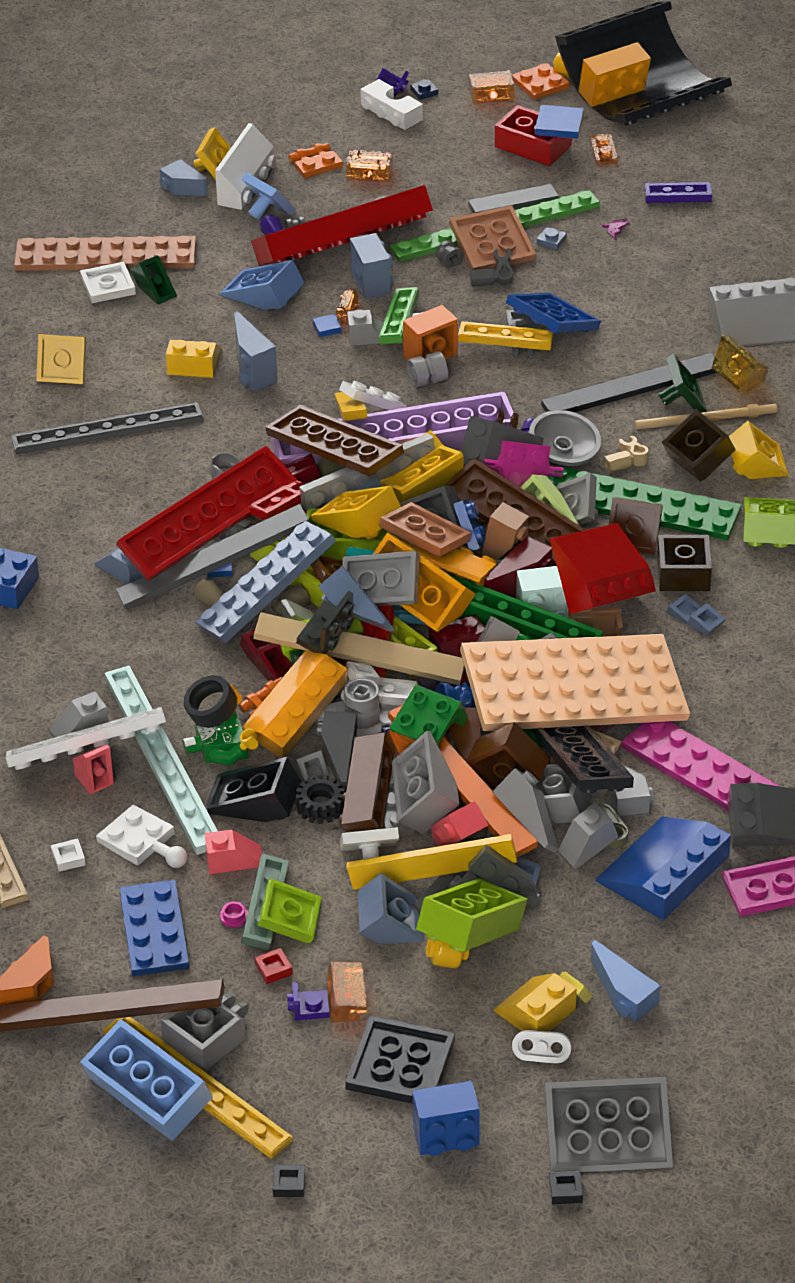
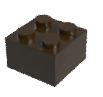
[661,409,736,482]
[657,535,712,591]

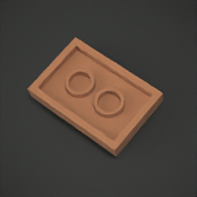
[379,502,471,557]

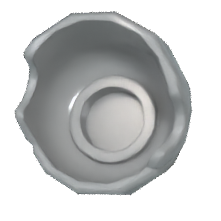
[209,452,242,479]

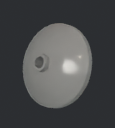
[529,410,601,466]

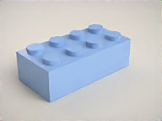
[80,1019,213,1142]

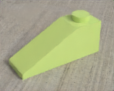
[520,474,579,525]

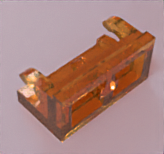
[326,961,367,1023]

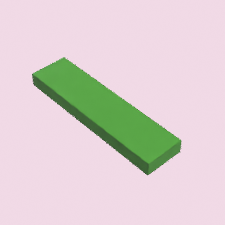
[379,287,419,344]

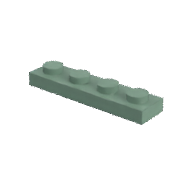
[241,853,288,951]

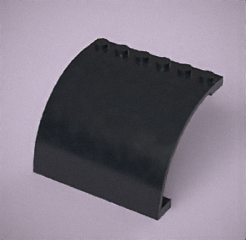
[555,1,732,125]

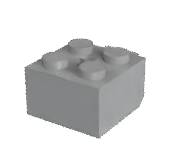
[160,992,249,1072]

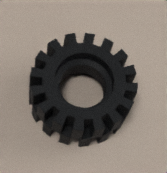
[296,775,345,824]

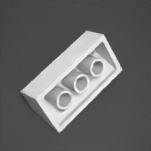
[215,124,277,210]

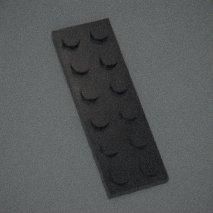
[532,725,634,793]

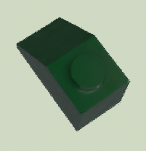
[130,255,177,304]

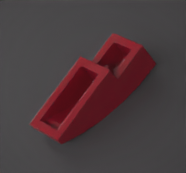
[240,629,293,681]

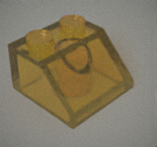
[712,334,769,394]

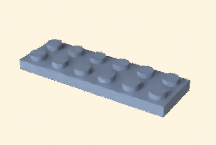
[195,521,336,644]

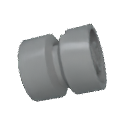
[406,351,448,389]
[344,678,380,729]

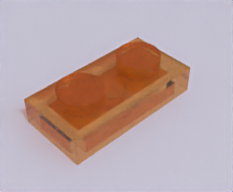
[590,134,618,165]

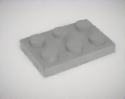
[342,551,420,607]

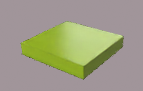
[257,878,322,943]

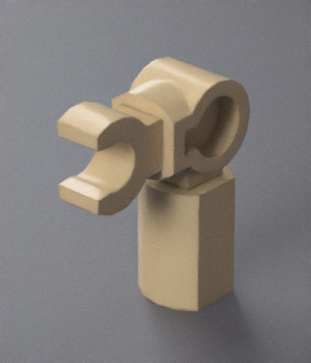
[603,436,648,474]

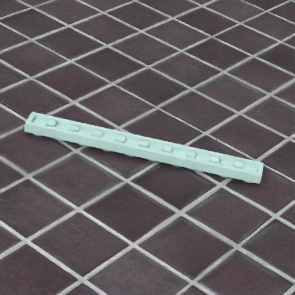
[105,666,218,855]

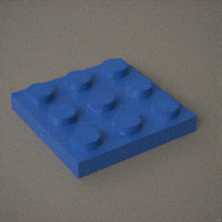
[506,293,601,334]

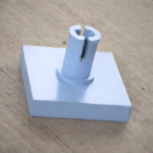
[241,172,296,220]

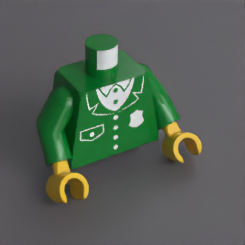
[183,685,258,766]

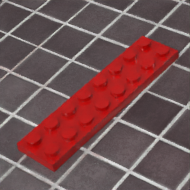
[116,446,297,581]

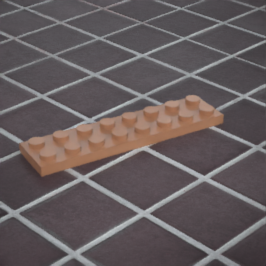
[14,235,196,271]

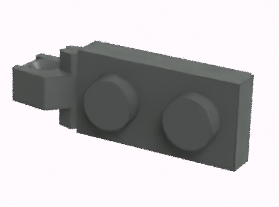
[468,845,542,908]

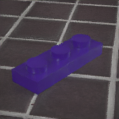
[644,182,712,203]

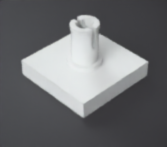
[340,827,399,859]

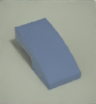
[667,593,725,635]

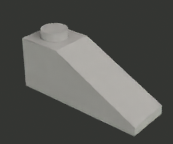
[493,768,558,853]

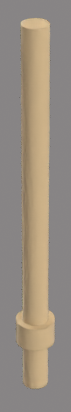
[635,403,777,430]

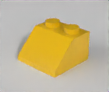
[166,340,221,378]
[729,421,789,479]
[494,973,577,1032]

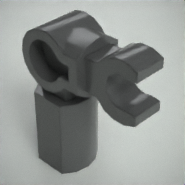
[470,248,513,286]

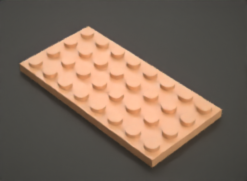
[460,634,690,731]

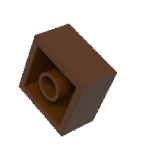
[467,722,549,790]

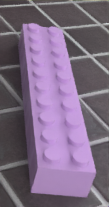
[270,392,514,465]

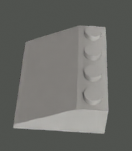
[708,278,795,349]
[543,1077,673,1173]

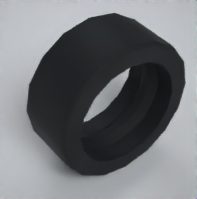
[183,675,237,728]

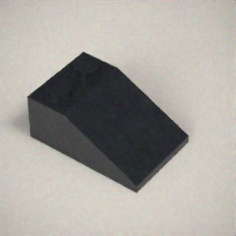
[205,757,302,822]

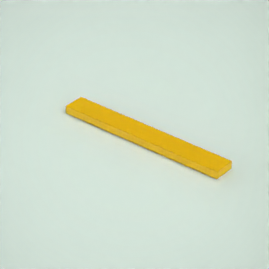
[104,1017,293,1159]

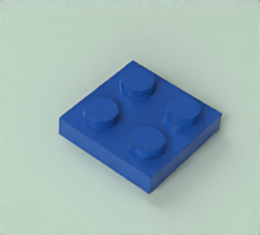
[453,498,486,551]

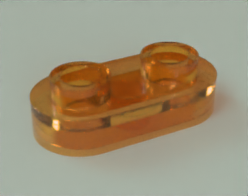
[336,289,359,325]

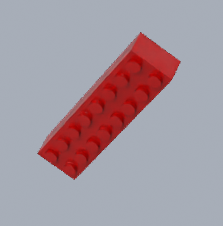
[251,185,433,266]

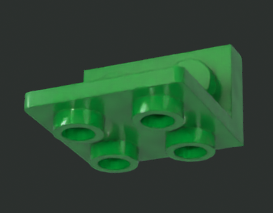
[390,684,469,746]

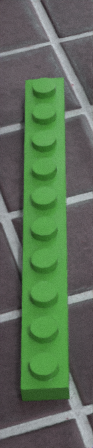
[390,190,600,262]

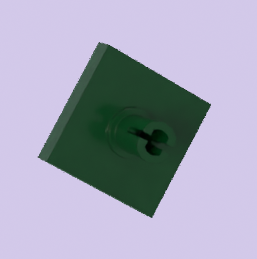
[658,353,707,413]

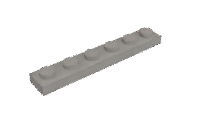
[299,433,435,511]

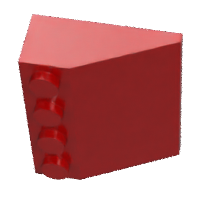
[550,523,656,614]

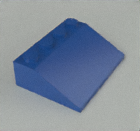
[596,816,731,920]

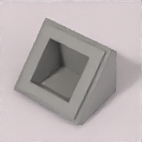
[295,750,330,784]

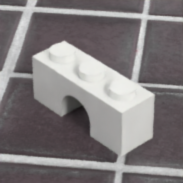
[361,79,423,130]

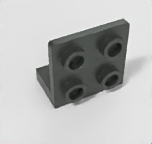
[296,590,355,654]

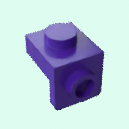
[376,68,409,96]

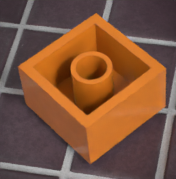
[403,305,458,360]

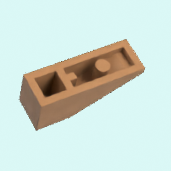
[481,502,529,560]

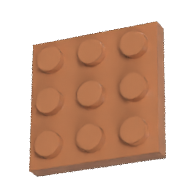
[449,205,536,270]

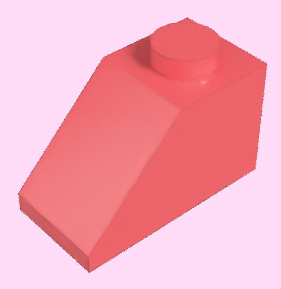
[73,745,114,794]
[204,830,262,874]

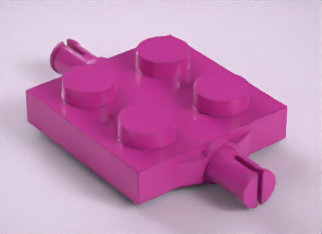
[483,441,564,487]

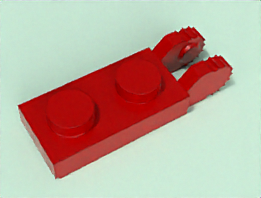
[249,480,304,521]

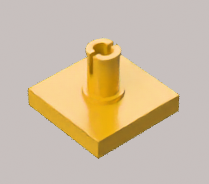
[194,127,231,180]
[36,334,86,384]

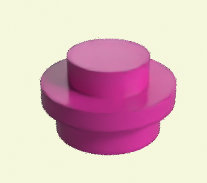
[220,901,248,928]

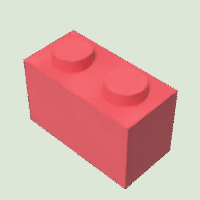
[430,801,488,846]

